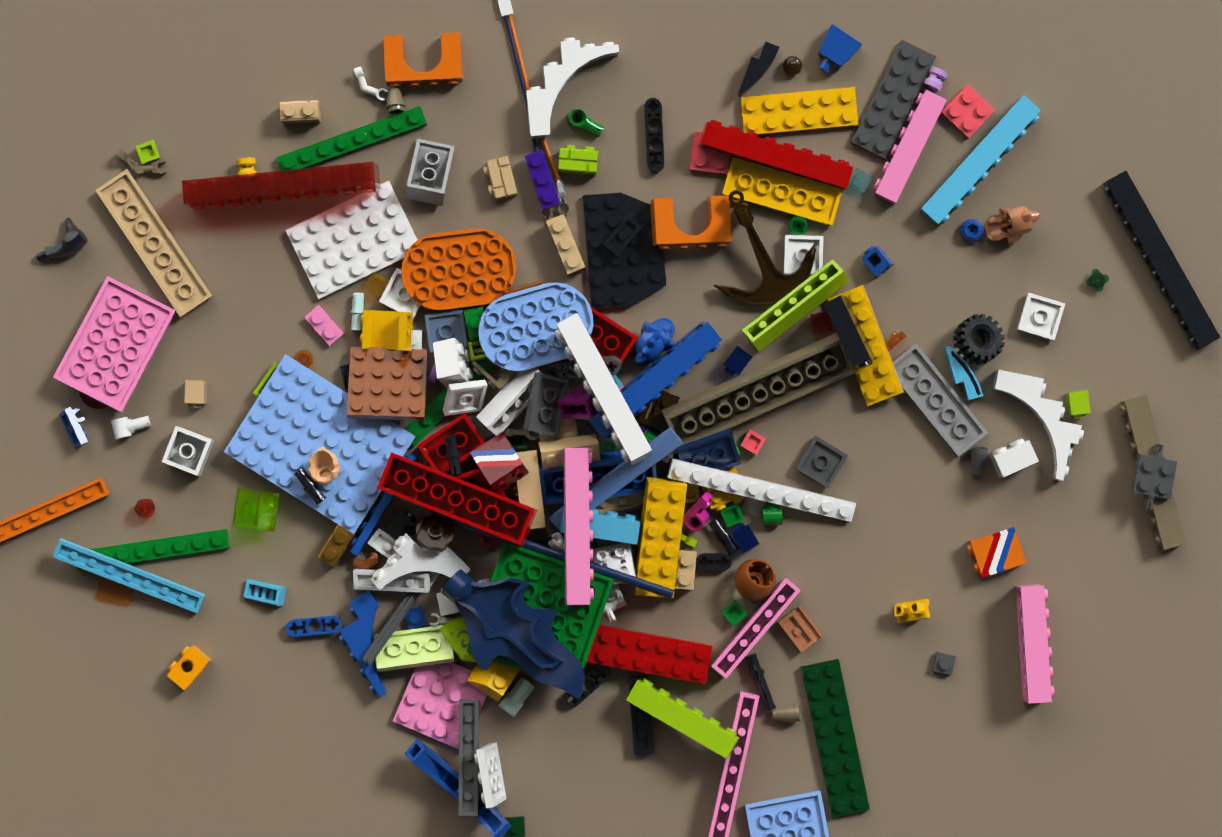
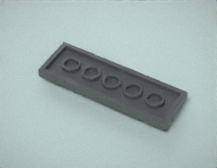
[851,40,936,160]

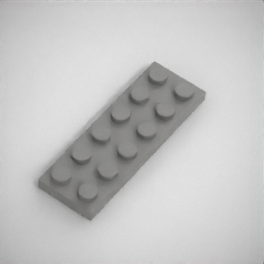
[893,344,988,457]

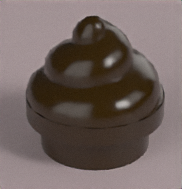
[783,56,802,75]

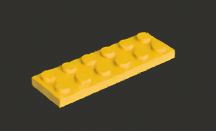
[740,87,858,135]
[722,157,843,226]
[827,285,904,406]

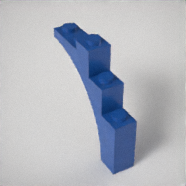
[405,739,511,837]

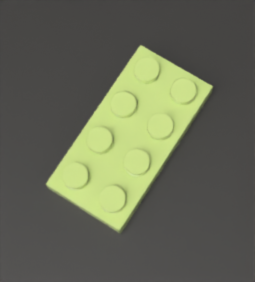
[374,625,454,672]

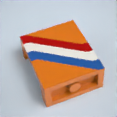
[967,527,1026,578]

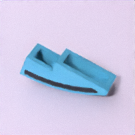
[943,346,983,401]

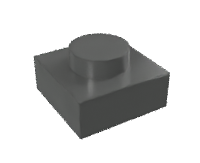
[932,652,956,675]

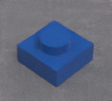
[405,605,428,630]

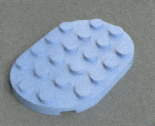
[478,283,593,371]

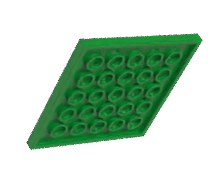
[467,541,614,672]

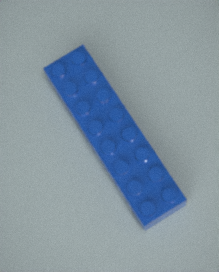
[584,322,722,439]

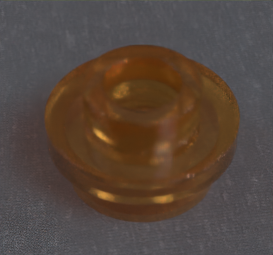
[294,350,314,368]

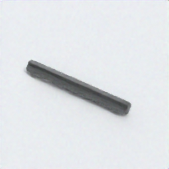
[362,592,421,665]

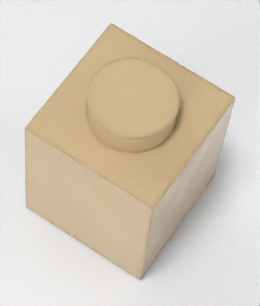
[184,380,207,408]

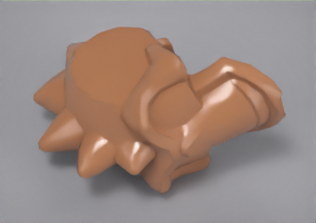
[983,206,1040,245]

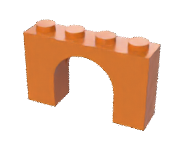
[383,32,463,87]
[650,195,732,249]

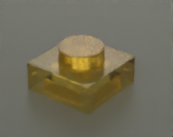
[364,271,390,297]

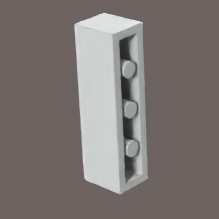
[476,367,543,436]

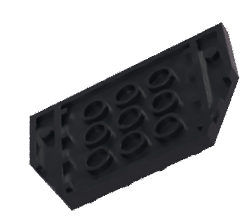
[583,193,666,310]

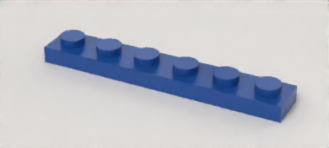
[350,453,418,556]

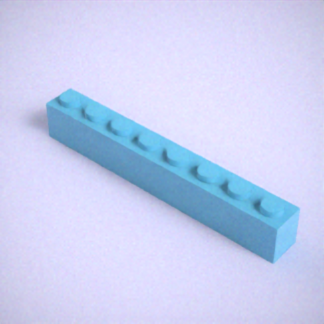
[919,95,1041,226]

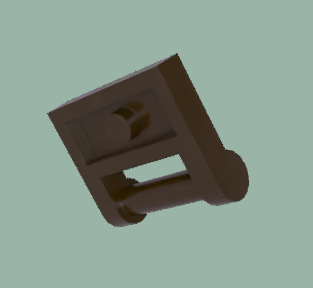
[635,390,680,432]

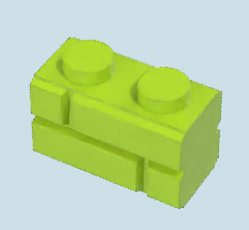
[558,145,598,175]

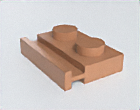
[778,605,823,653]

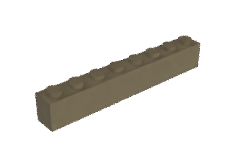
[1120,395,1186,550]

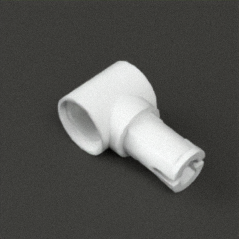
[111,416,151,440]

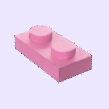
[304,305,344,346]

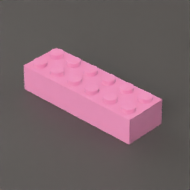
[1015,584,1055,704]

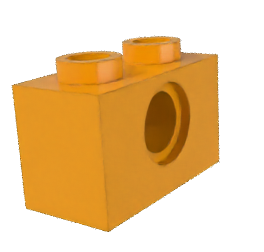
[167,645,211,690]

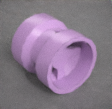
[923,66,949,92]

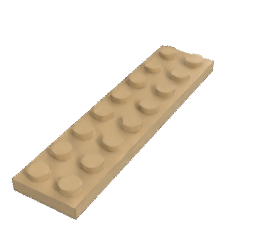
[95,169,213,318]

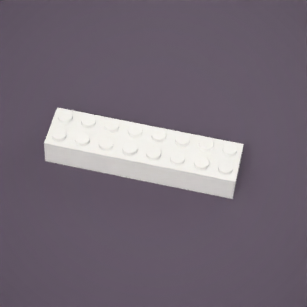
[555,313,652,466]

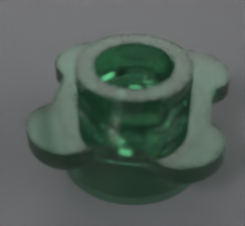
[1086,269,1109,292]

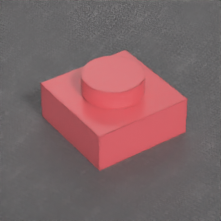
[740,429,766,455]

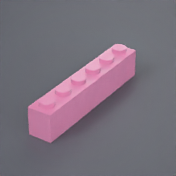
[873,90,947,205]
[711,577,801,678]

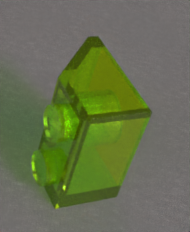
[233,488,280,532]

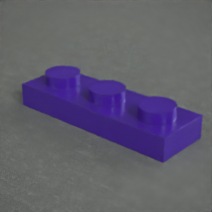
[524,150,561,211]

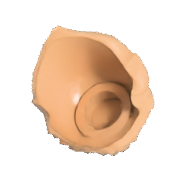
[308,447,340,485]

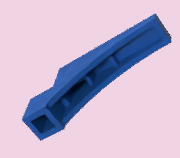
[339,590,388,697]

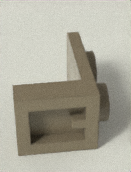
[472,361,516,390]

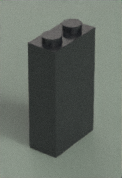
[823,295,876,369]

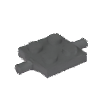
[1131,444,1177,510]

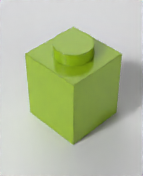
[1066,390,1091,419]

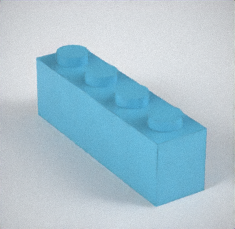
[559,507,641,545]

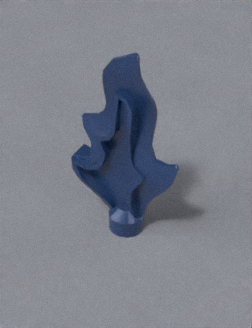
[442,569,585,698]

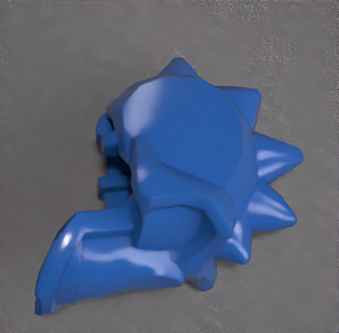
[633,318,675,366]

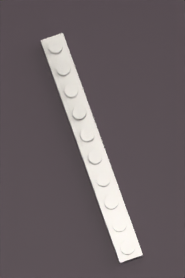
[667,458,856,522]

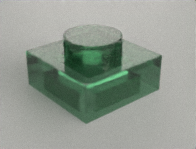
[599,438,619,453]

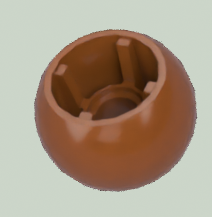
[734,559,776,601]

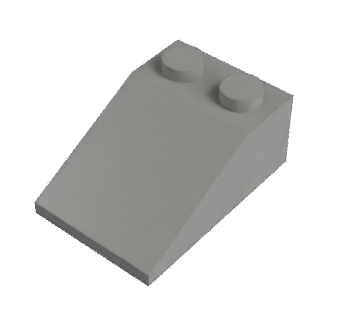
[405,139,455,206]

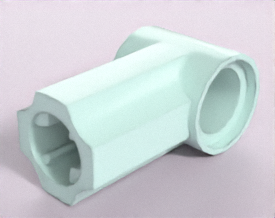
[498,677,535,717]

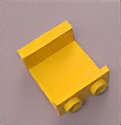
[360,310,413,351]

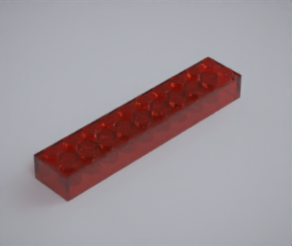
[182,162,381,210]

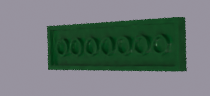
[801,659,870,818]

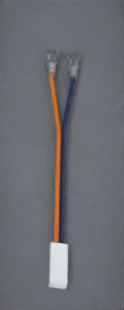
[498,0,571,220]

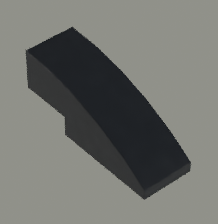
[738,41,780,96]

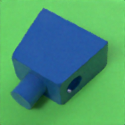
[818,24,862,73]

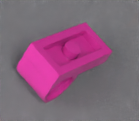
[683,489,713,532]

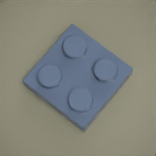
[425,309,468,353]

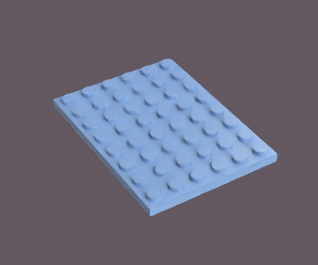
[224,354,416,534]

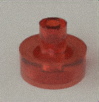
[134,499,155,518]

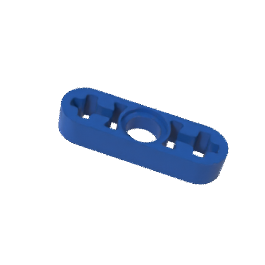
[286,615,342,637]

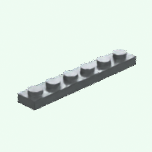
[458,699,479,817]

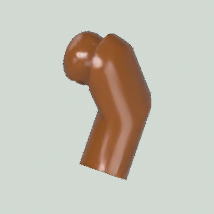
[352,552,380,569]

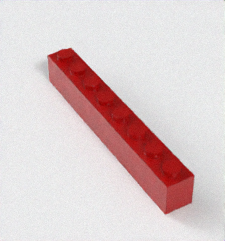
[699,120,853,190]

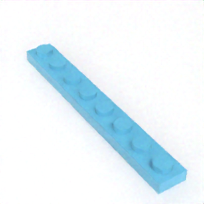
[53,538,205,613]

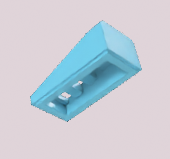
[243,579,287,606]

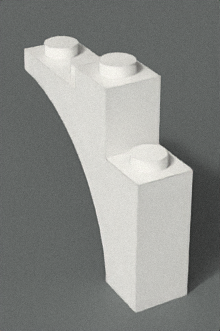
[371,533,471,590]

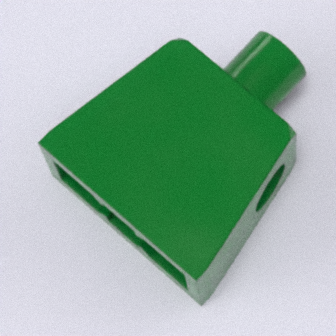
[464,305,484,342]

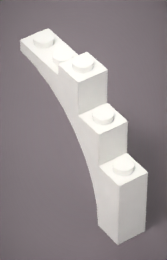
[526,38,619,139]
[993,370,1084,481]

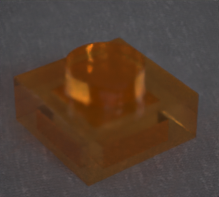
[886,331,907,349]

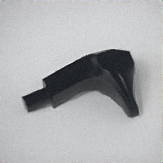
[36,218,88,261]

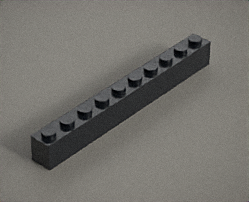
[1103,170,1221,350]

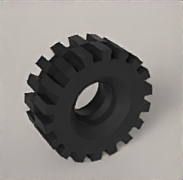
[953,314,1005,365]

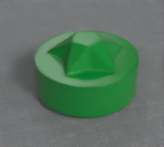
[789,216,808,235]

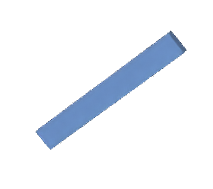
[549,427,683,531]

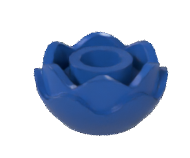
[959,219,984,243]

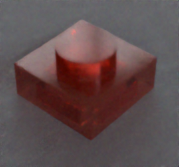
[810,311,832,333]

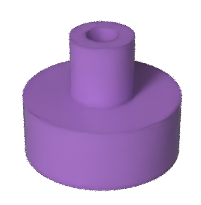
[428,364,437,384]

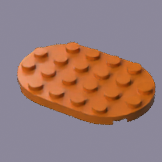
[401,228,516,310]

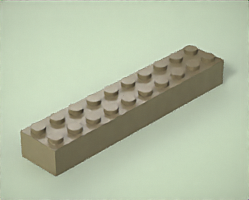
[661,333,855,446]

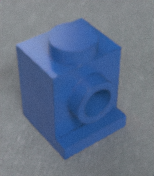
[862,246,894,276]

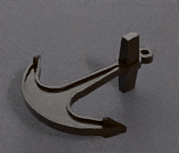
[714,189,818,306]

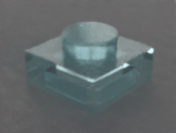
[848,168,873,195]

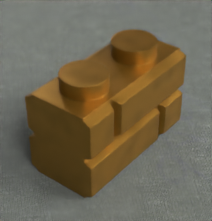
[317,524,356,567]

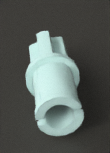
[350,293,364,331]

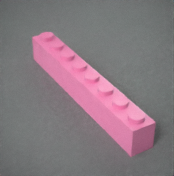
[563,448,594,605]
[707,691,760,837]

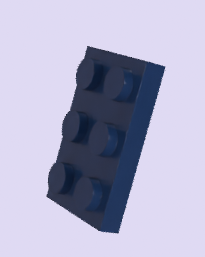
[676,428,741,470]

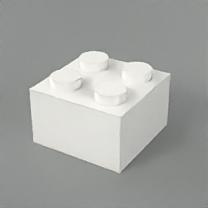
[433,338,473,388]
[162,426,215,476]
[989,439,1039,478]

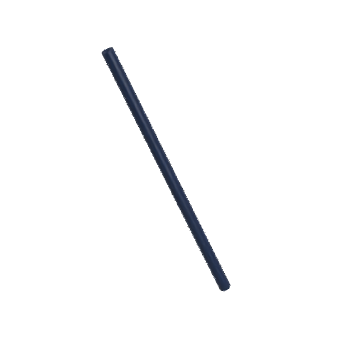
[452,519,674,599]

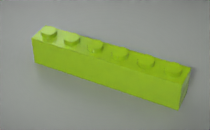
[742,259,849,352]
[626,678,740,759]

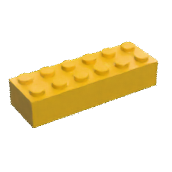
[633,477,687,598]

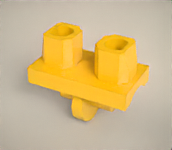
[894,599,930,623]

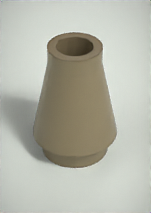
[386,85,405,114]
[773,704,801,723]

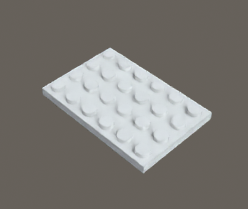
[285,181,418,300]

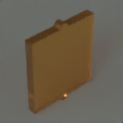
[96,576,135,605]

